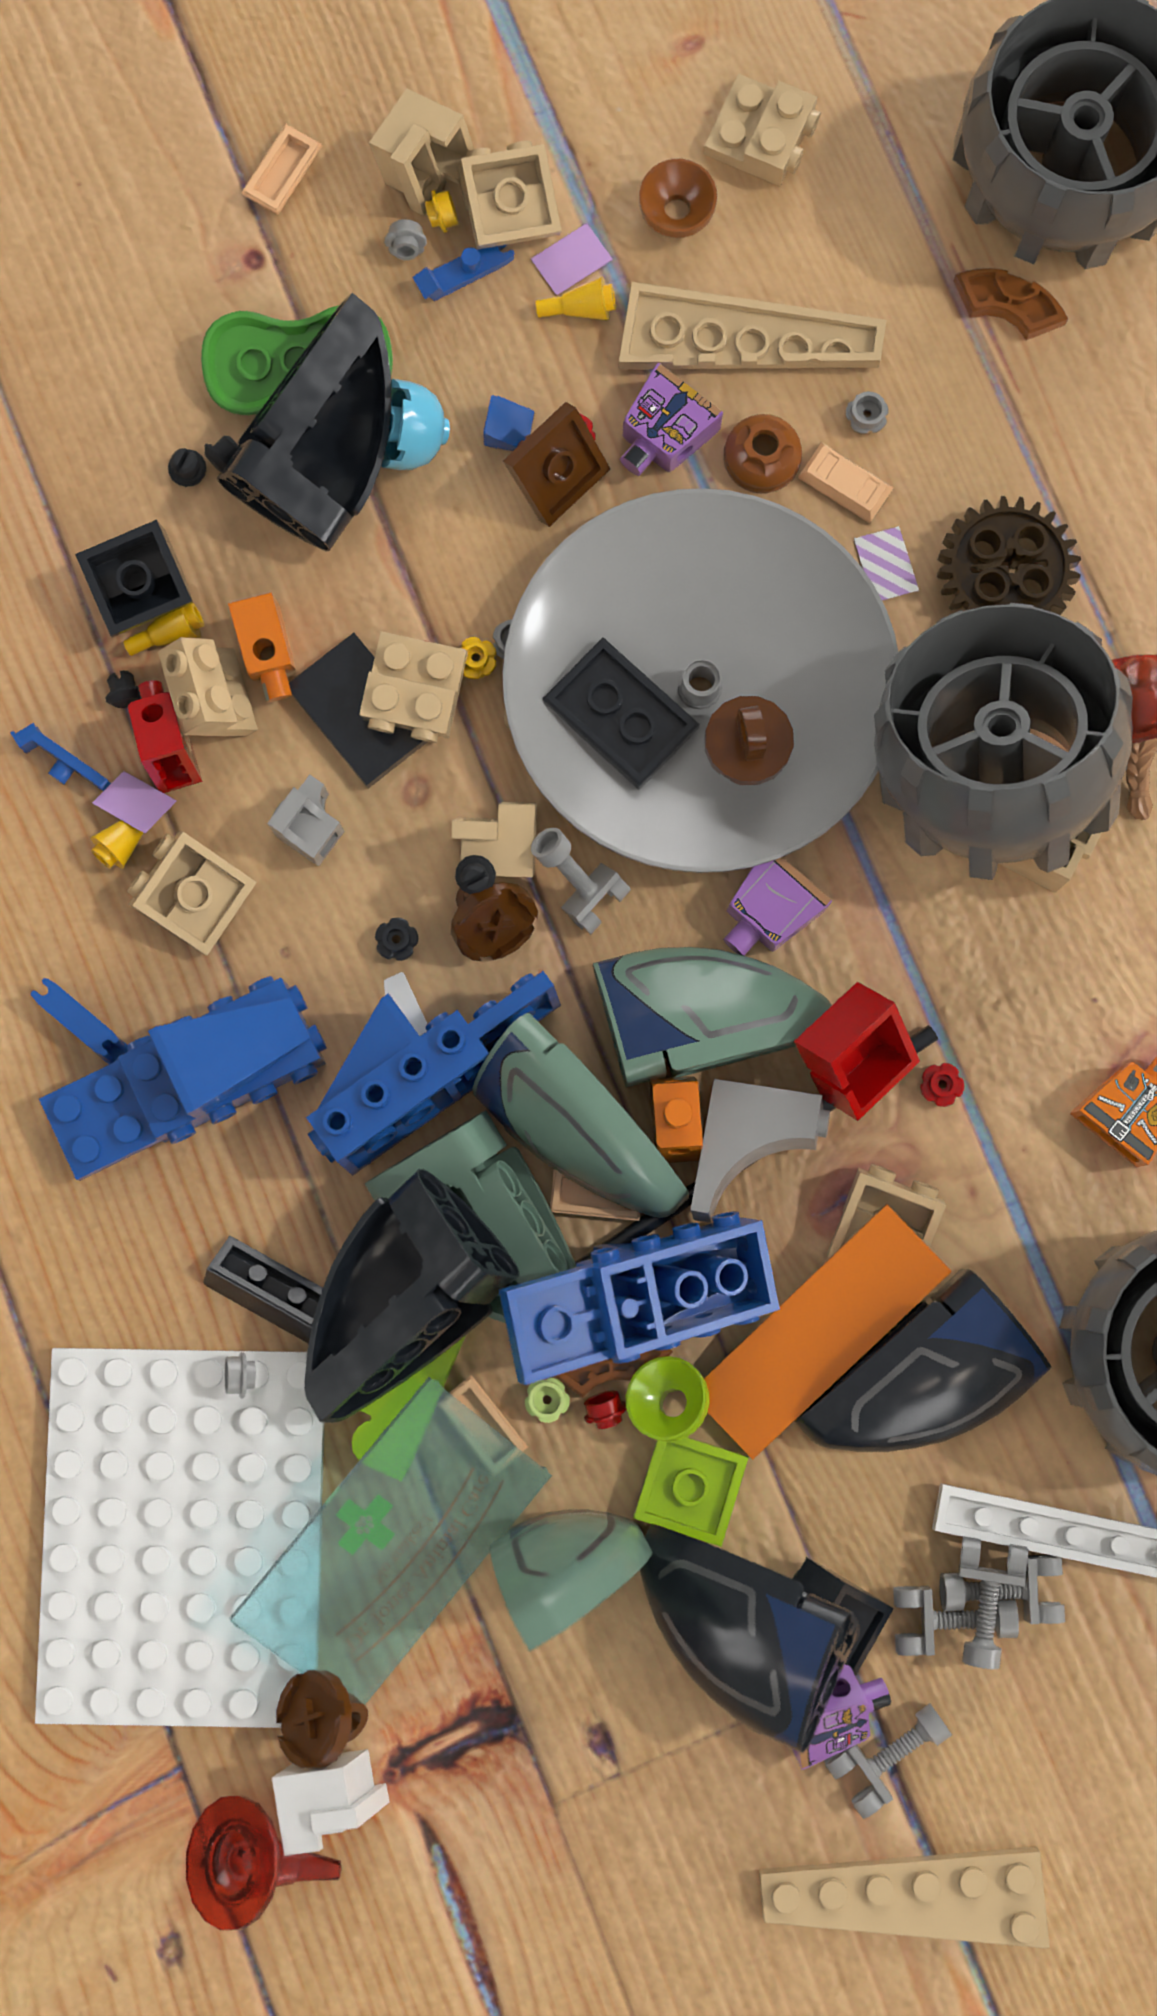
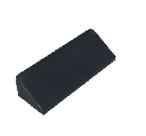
[203,1236,323,1344]

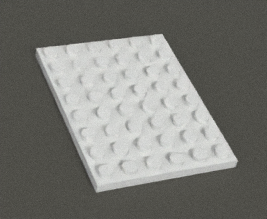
[35,1348,325,1728]

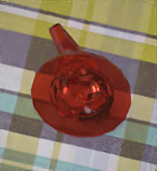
[186,1795,342,1931]

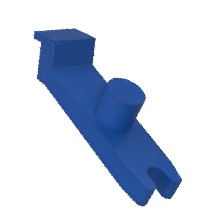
[412,245,514,301]
[10,722,111,791]
[31,978,128,1064]

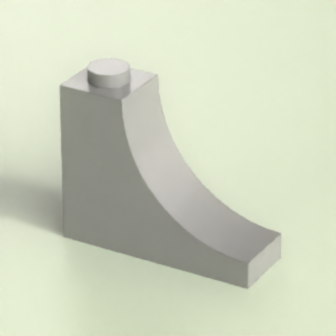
[690,1079,830,1223]

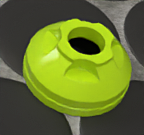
[626,1356,709,1442]

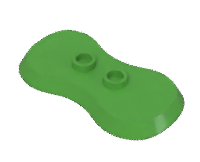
[201,305,393,415]

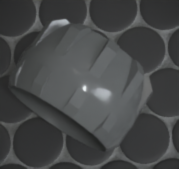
[953,0,1157,269]
[874,603,1133,880]
[1059,1230,1157,1476]

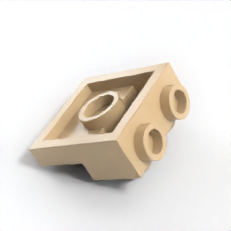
[704,73,821,187]
[457,141,562,250]
[359,631,468,743]
[158,637,258,736]
[127,831,257,956]
[827,1164,946,1258]

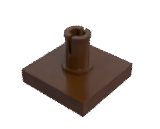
[503,402,611,527]

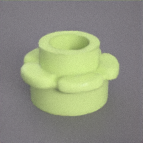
[525,1377,570,1423]

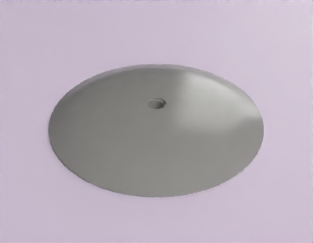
[503,488,898,873]

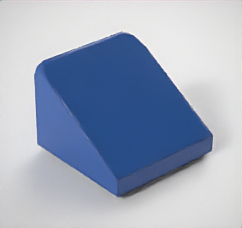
[483,395,535,451]

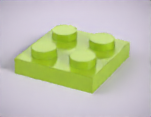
[633,1437,749,1547]

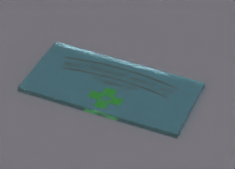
[229,1377,552,1705]

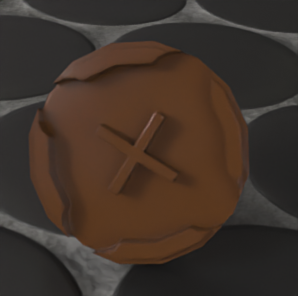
[704,696,794,785]
[451,882,538,961]
[276,1670,368,1768]

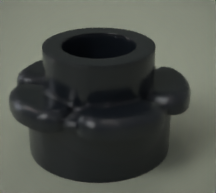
[375,918,419,961]

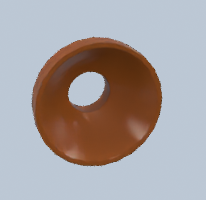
[639,159,717,238]
[723,414,802,493]

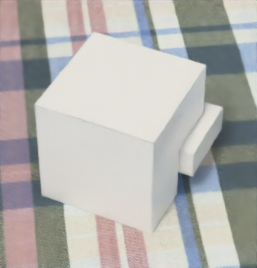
[272,1749,389,1856]

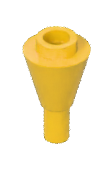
[536,276,616,320]
[123,603,204,656]
[91,820,144,869]

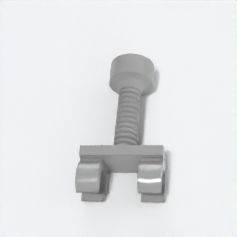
[531,828,631,935]
[959,1537,1028,1669]
[939,1555,1065,1624]
[893,1586,1019,1656]
[824,1703,952,1819]

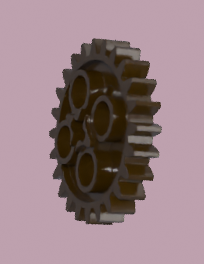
[937,496,1081,616]

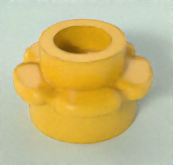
[425,189,459,233]
[460,637,497,679]

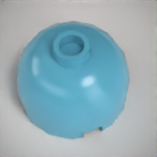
[381,379,450,470]

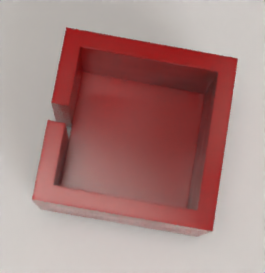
[794,981,920,1121]

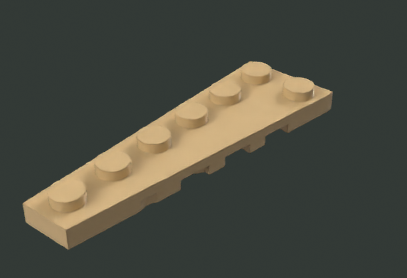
[618,282,887,369]
[759,1847,1050,1948]

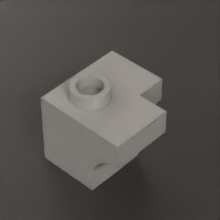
[267,775,345,867]

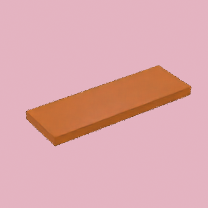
[704,1204,952,1460]

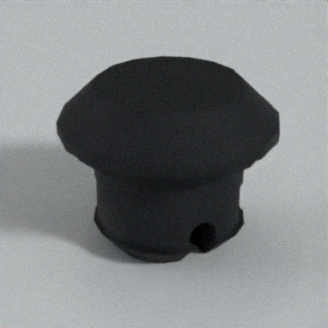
[205,436,239,472]
[168,448,207,487]
[105,671,139,708]
[455,855,496,895]

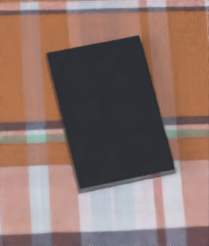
[289,633,427,789]
[543,637,700,790]

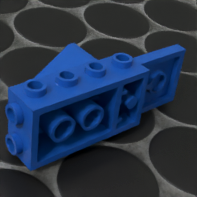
[306,971,561,1176]
[39,976,327,1181]
[499,1211,780,1385]

